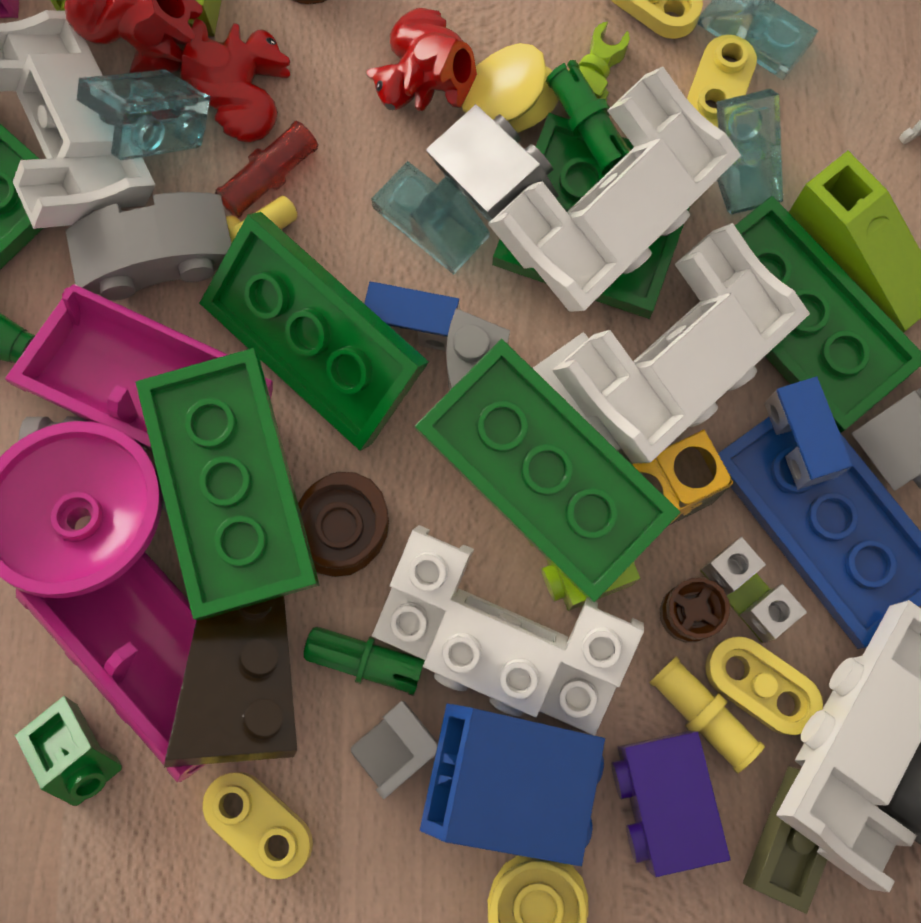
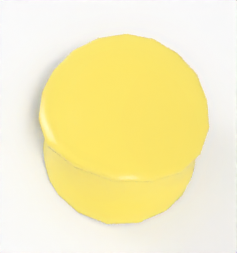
[462,43,559,133]
[487,855,589,923]

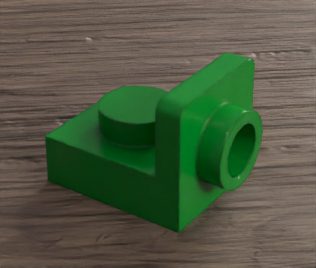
[15,696,122,806]

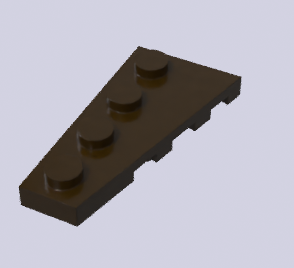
[164,596,297,768]

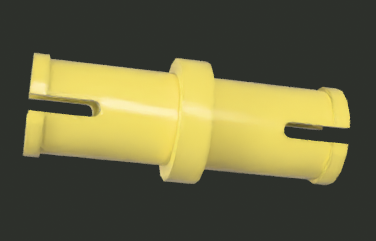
[649,656,765,773]

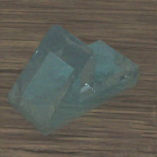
[697,0,818,80]
[716,89,783,215]
[371,161,490,275]

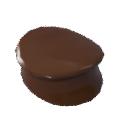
[298,472,389,577]

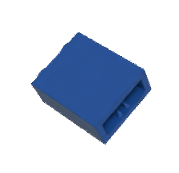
[419,703,605,867]

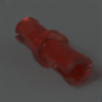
[215,121,319,218]

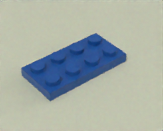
[718,417,921,649]

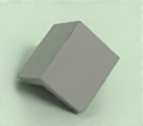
[351,701,438,800]

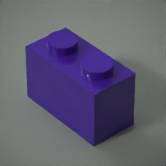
[611,731,731,877]

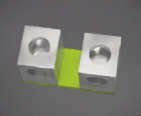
[700,537,807,643]

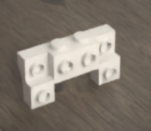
[0,10,156,229]
[488,67,741,312]
[552,223,810,464]
[372,525,644,736]
[776,600,921,893]

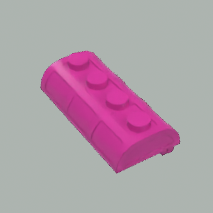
[5,284,273,451]
[16,552,206,782]

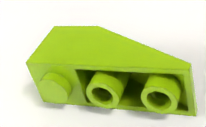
[789,150,921,333]

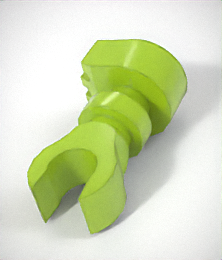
[568,21,630,102]

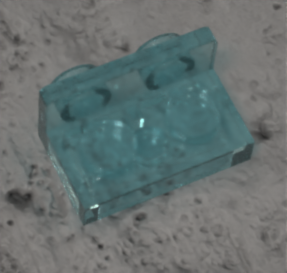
[76,70,211,160]

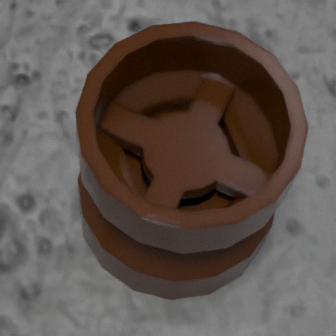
[659,578,730,643]

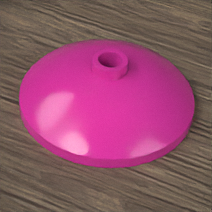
[0,421,162,598]

